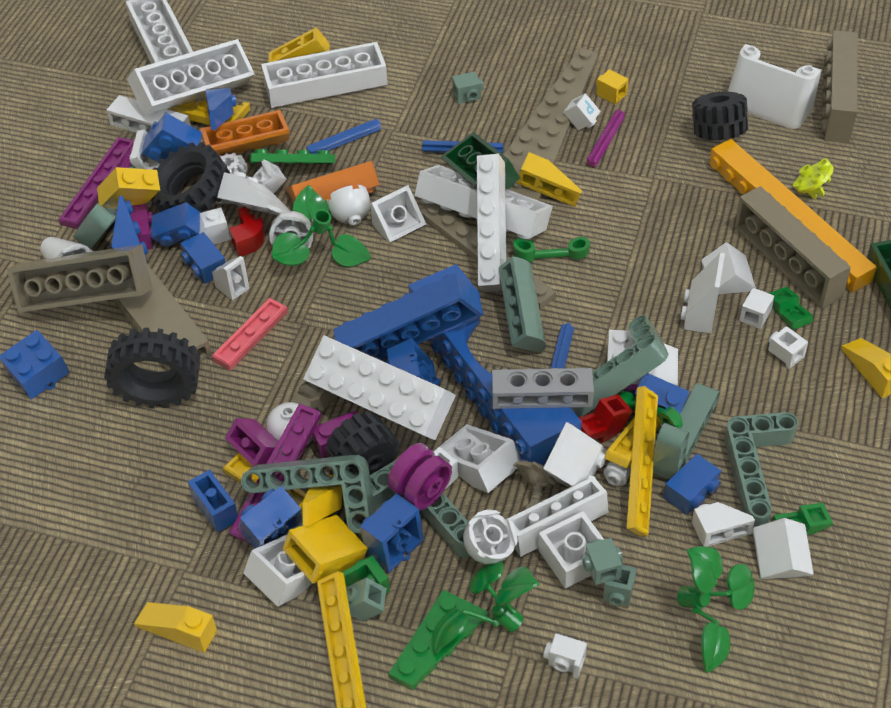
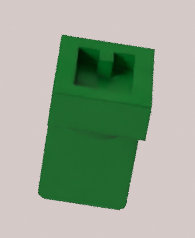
[341,555,390,594]

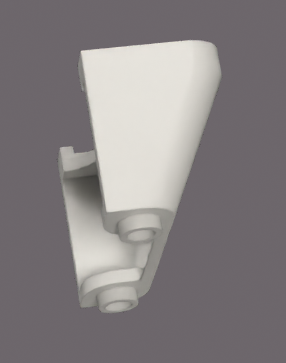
[728,44,821,129]

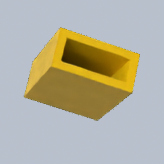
[97,167,160,209]
[282,515,368,584]

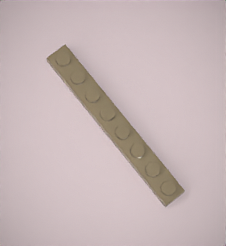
[420,203,556,310]

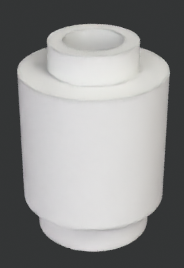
[604,461,631,486]

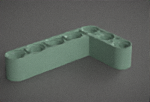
[73,166,133,249]
[570,315,669,417]
[653,383,720,480]
[724,412,798,528]
[241,455,375,533]
[353,460,470,558]

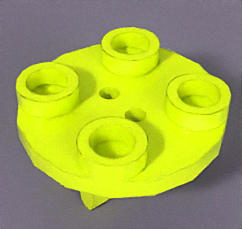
[793,158,834,199]

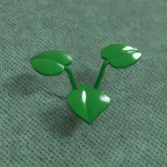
[271,185,371,268]
[677,546,755,673]
[432,561,540,654]

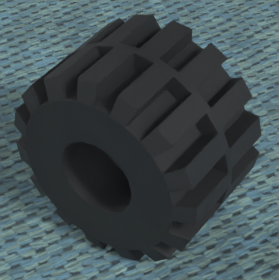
[692,91,748,140]
[325,411,400,475]

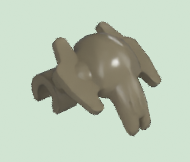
[513,460,556,511]

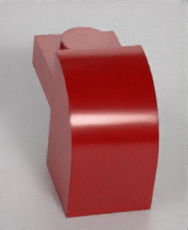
[229,206,265,257]
[578,394,632,443]

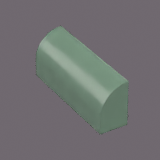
[499,256,546,354]

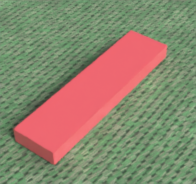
[212,298,288,371]

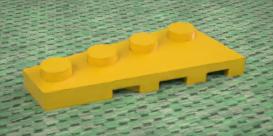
[168,99,250,125]

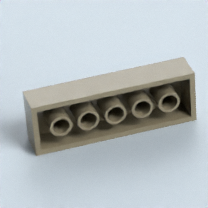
[821,30,858,143]
[734,186,851,309]
[7,244,153,313]

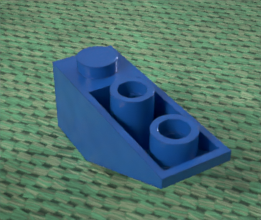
[112,195,149,261]

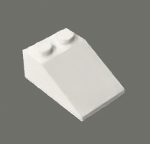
[217,171,290,215]
[681,253,725,334]
[607,330,678,386]
[543,422,606,488]
[433,424,521,493]
[243,535,313,607]

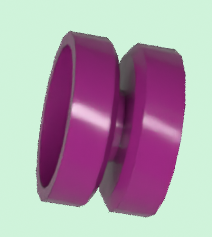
[387,443,452,510]

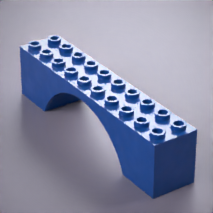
[408,264,581,466]

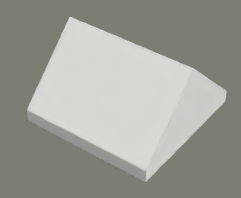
[370,185,426,243]
[701,242,756,295]
[753,518,814,579]

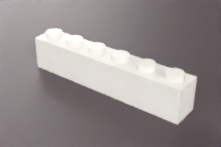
[477,154,506,292]

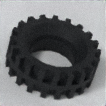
[151,142,231,213]
[104,328,200,409]

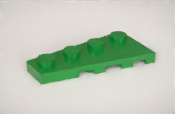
[248,149,335,164]
[388,589,490,691]

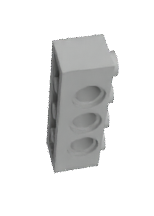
[492,368,594,409]

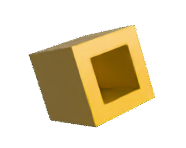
[596,69,629,105]

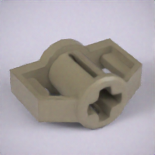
[293,381,338,411]

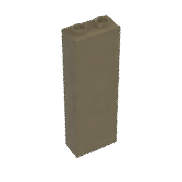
[113,264,212,371]

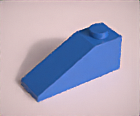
[206,88,236,130]

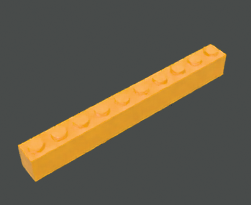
[709,139,877,293]

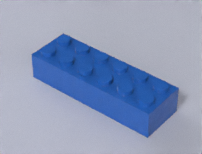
[333,273,484,361]

